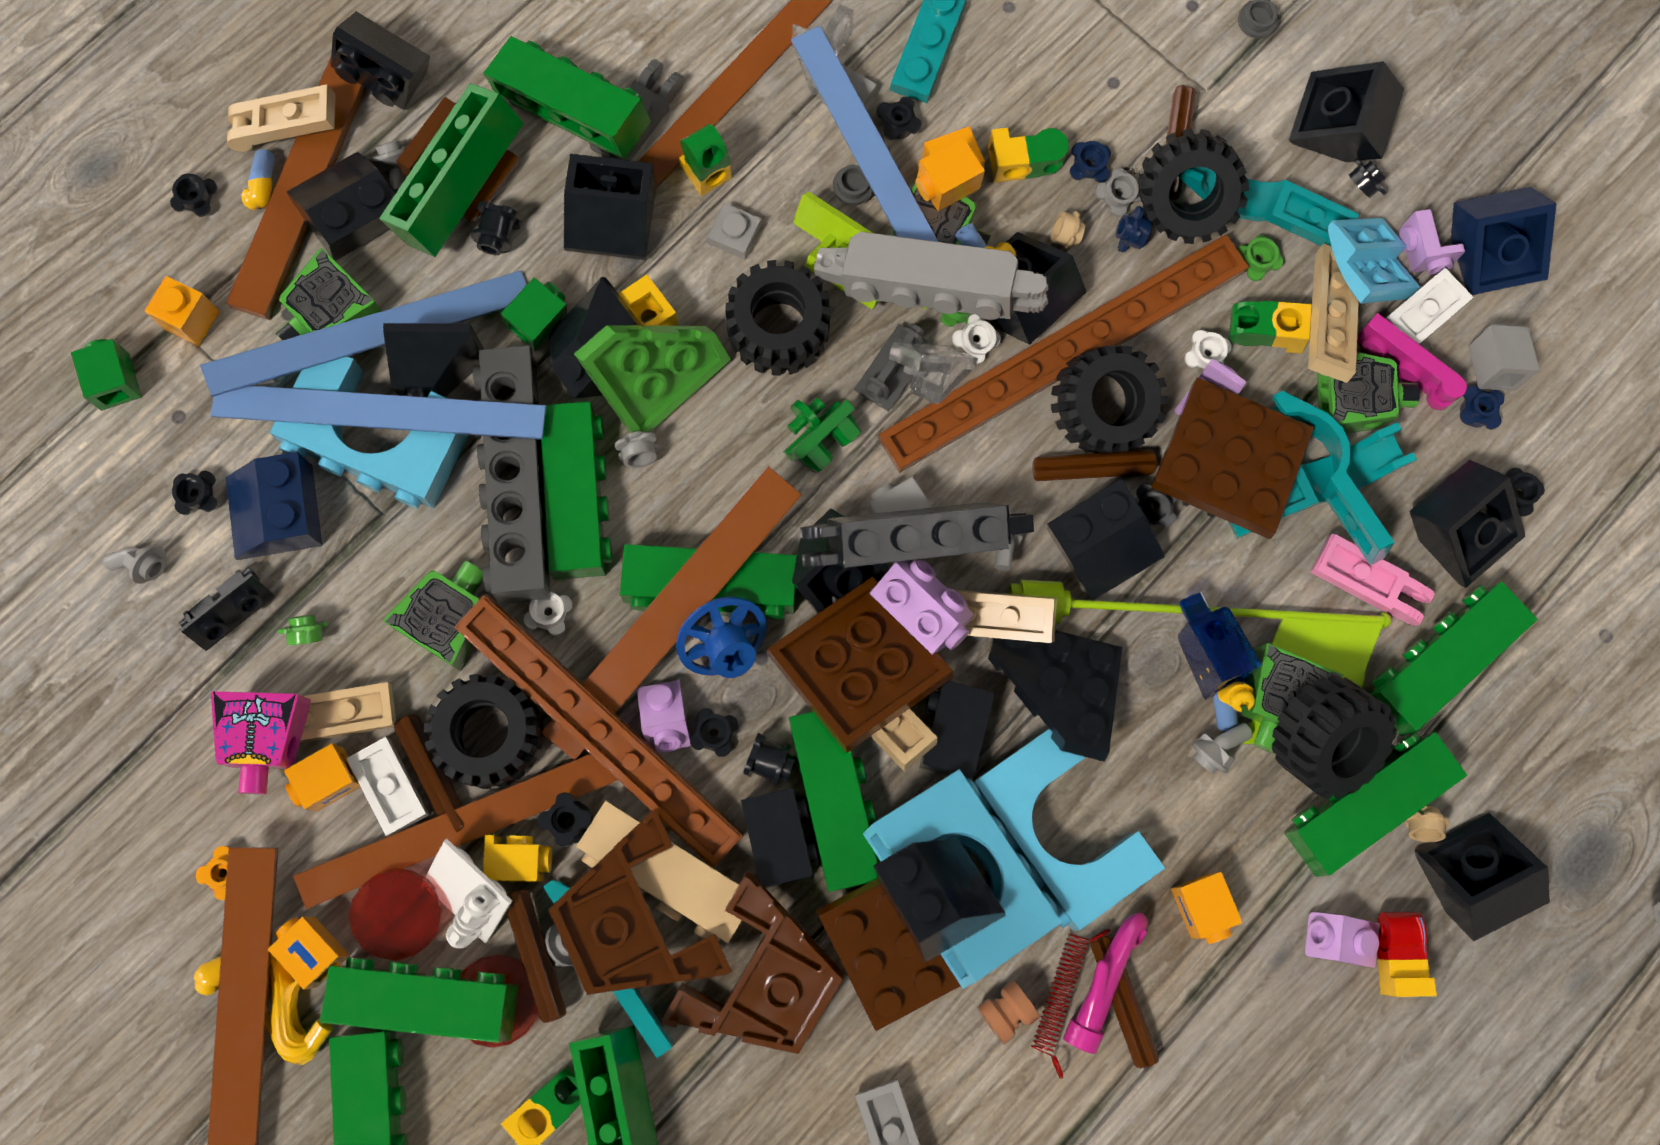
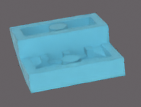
[1327,218,1420,304]

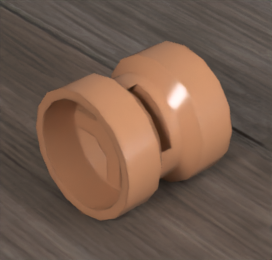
[977,980,1040,1044]

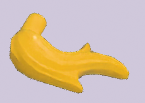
[266,954,333,1065]

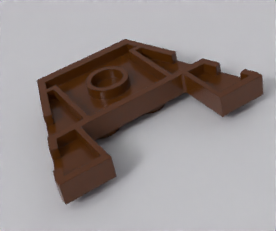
[548,809,732,995]
[660,871,844,1054]

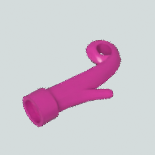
[1063,912,1148,1054]

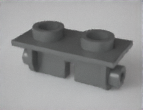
[854,323,933,412]

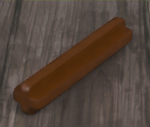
[1166,85,1196,200]
[1032,450,1157,481]
[393,714,463,832]
[506,889,567,1023]
[1091,935,1159,1069]

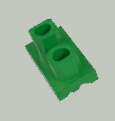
[783,398,862,473]

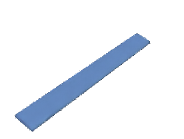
[791,26,938,242]
[200,271,527,397]
[210,386,546,439]

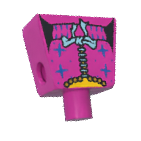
[211,691,311,795]

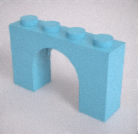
[269,356,470,509]
[974,729,1165,931]
[863,769,1062,989]

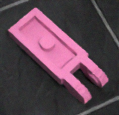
[1310,533,1435,626]

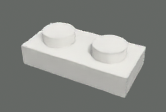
[1386,268,1473,344]
[346,737,430,836]

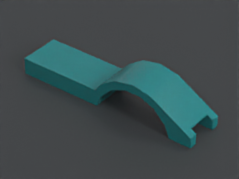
[1178,167,1359,246]
[1271,391,1395,565]
[1228,422,1417,539]
[543,880,675,1058]

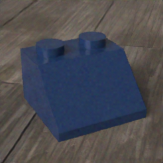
[1451,186,1556,295]
[226,452,322,560]

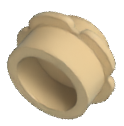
[1050,211,1085,250]
[1405,806,1450,842]

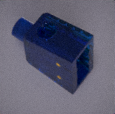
[1177,592,1262,700]

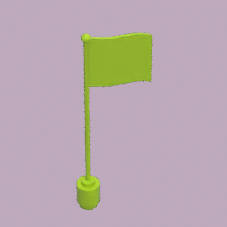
[1007,579,1392,745]

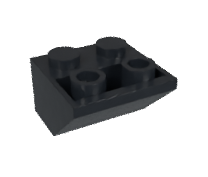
[330,11,430,110]
[564,154,657,260]

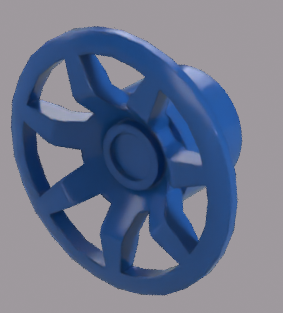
[676,596,767,678]

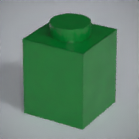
[501,277,567,351]
[71,339,142,411]

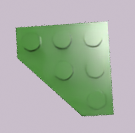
[574,325,731,433]

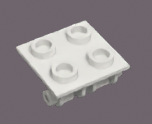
[422,839,512,948]

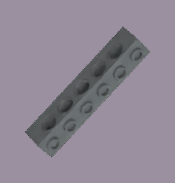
[473,345,551,605]

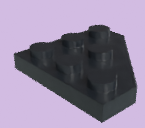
[988,630,1122,762]

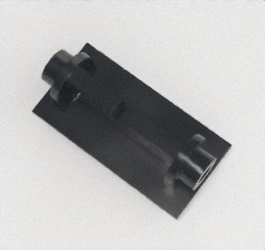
[179,567,275,651]

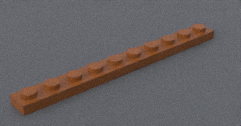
[878,234,1249,473]

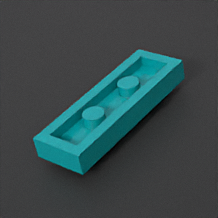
[890,0,967,104]

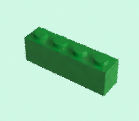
[483,36,651,160]
[379,83,524,257]
[541,401,612,580]
[620,544,797,619]
[1370,581,1538,736]
[789,712,881,893]
[1284,732,1468,877]
[320,957,519,1043]
[569,1025,658,1145]
[329,1030,409,1145]

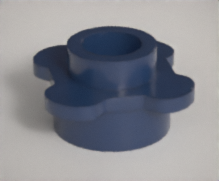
[1070,141,1111,183]
[1116,206,1151,253]
[1460,386,1504,430]

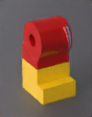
[1377,911,1437,997]

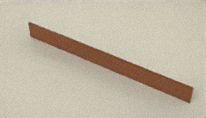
[638,0,833,187]
[293,754,618,909]

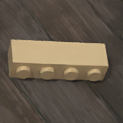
[576,801,742,943]

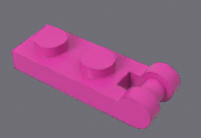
[1357,313,1467,410]

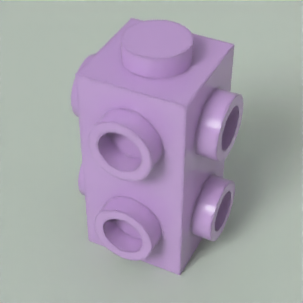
[870,559,975,655]

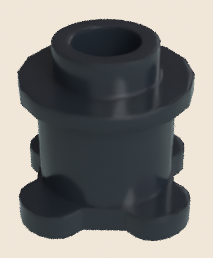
[471,201,522,255]
[743,733,797,787]
[538,792,593,847]

